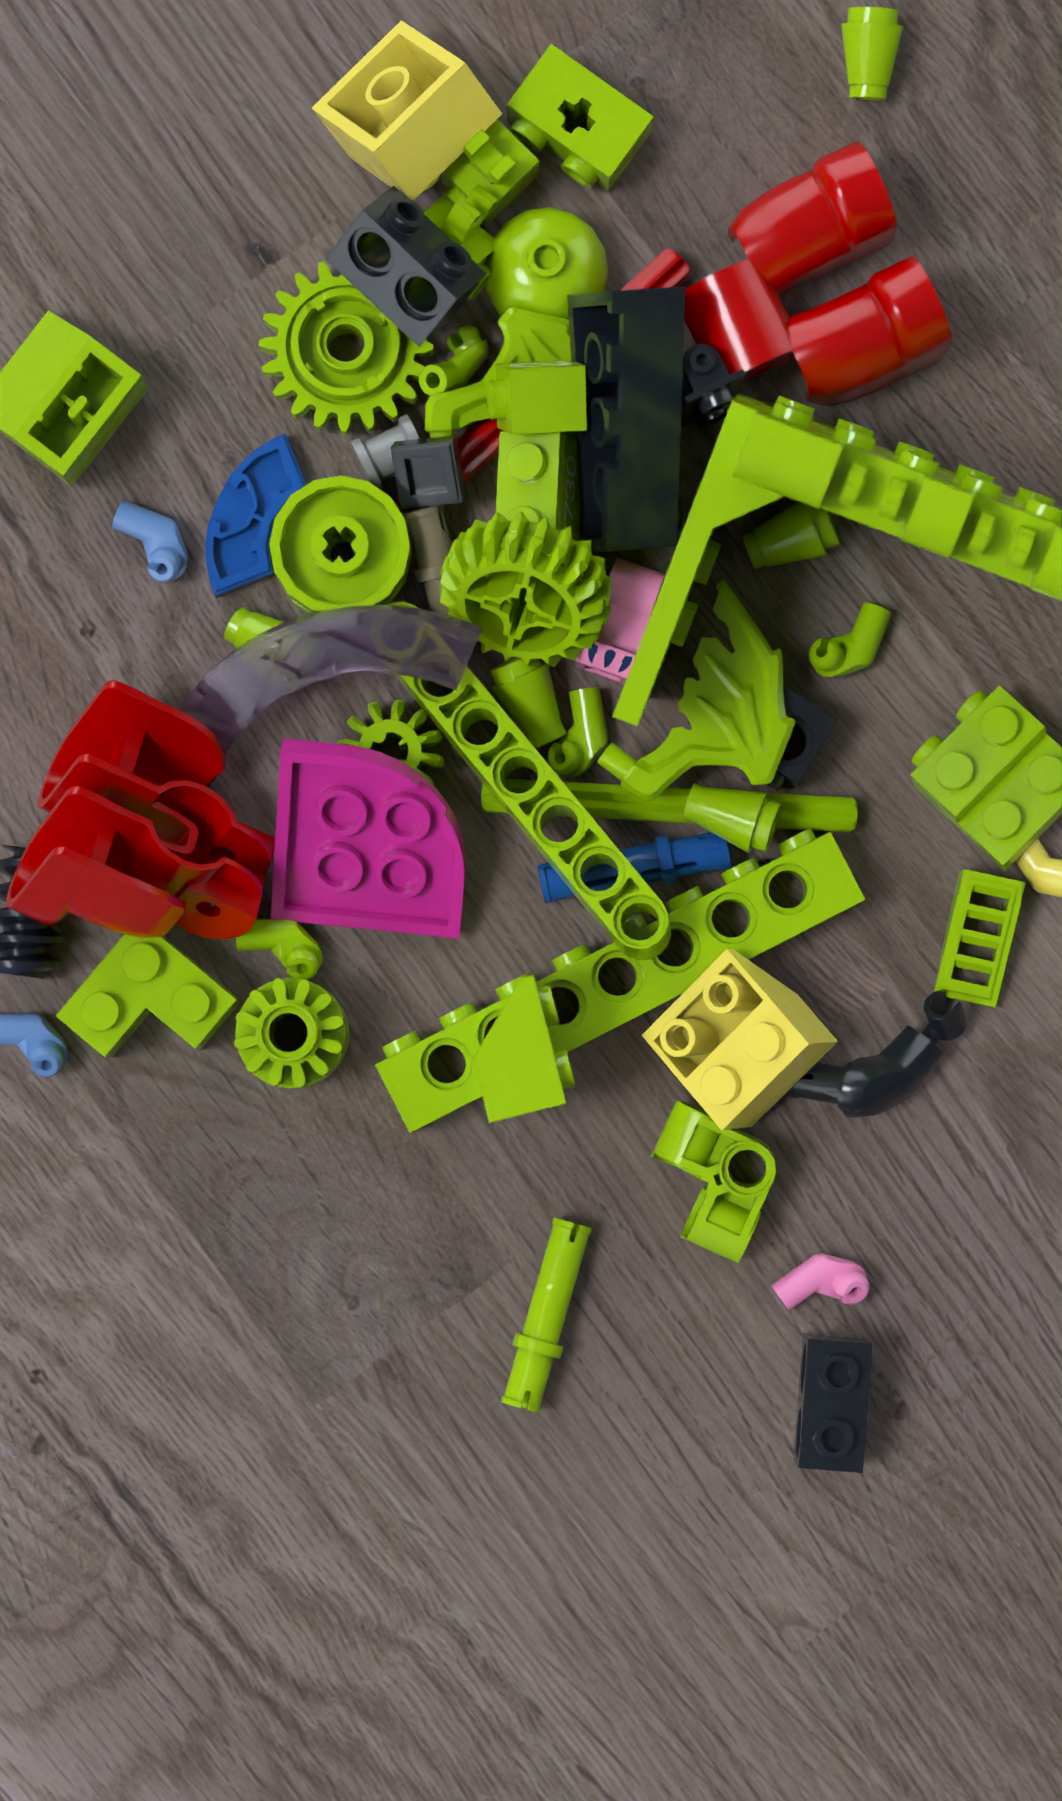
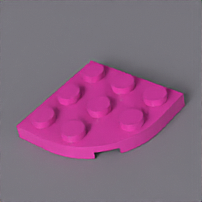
[271,738,466,939]

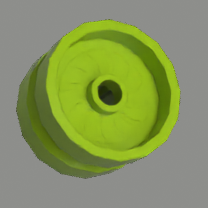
[269,475,413,626]

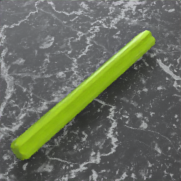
[481,779,858,832]

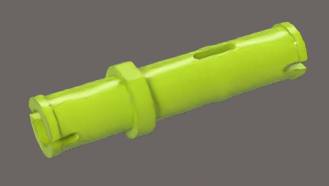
[501,1217,592,1413]

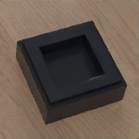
[390,435,466,509]

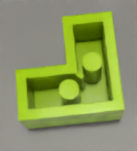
[56,934,242,1058]

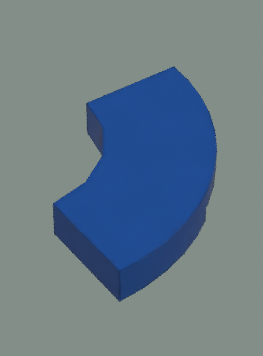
[206,433,306,598]

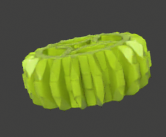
[440,511,612,667]

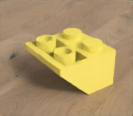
[642,948,838,1131]

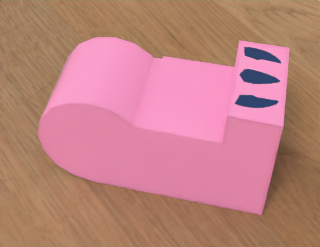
[575,557,665,685]

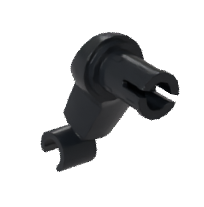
[787,990,966,1118]

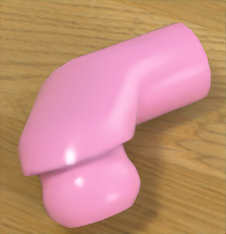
[771,1253,870,1311]

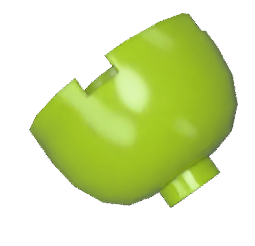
[486,207,609,320]

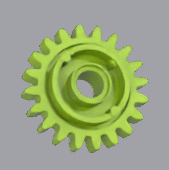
[259,261,434,436]

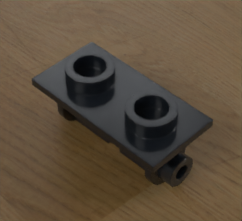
[681,344,746,429]

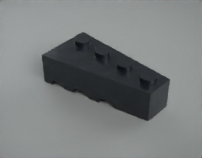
[567,286,685,552]

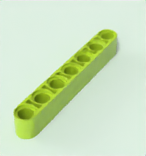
[371,602,671,960]

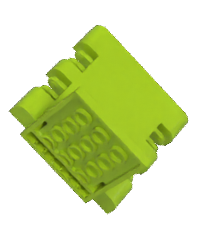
[612,393,1062,726]

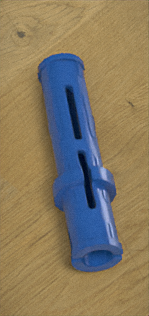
[537,832,732,904]

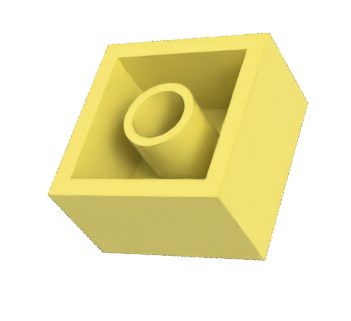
[312,20,502,201]

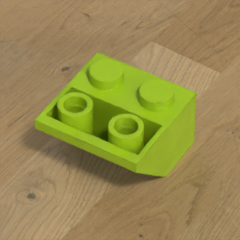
[0,310,149,487]
[473,975,575,1123]

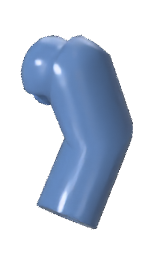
[112,500,188,583]
[0,1013,68,1077]

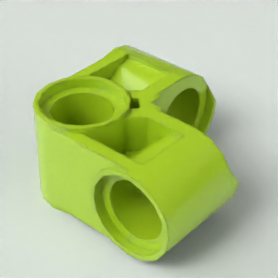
[650,1099,776,1264]

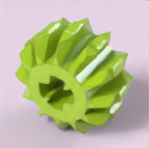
[337,700,444,786]

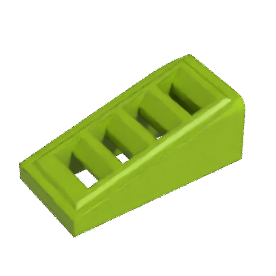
[933,869,1025,1008]

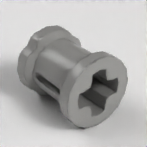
[350,414,420,490]

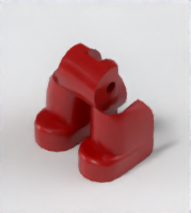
[684,141,952,406]
[6,680,275,939]

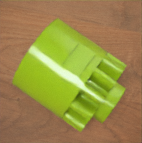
[234,978,350,1088]

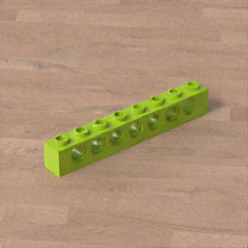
[375,828,866,1133]

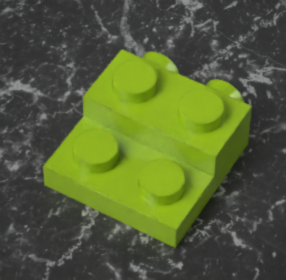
[910,685,1062,871]

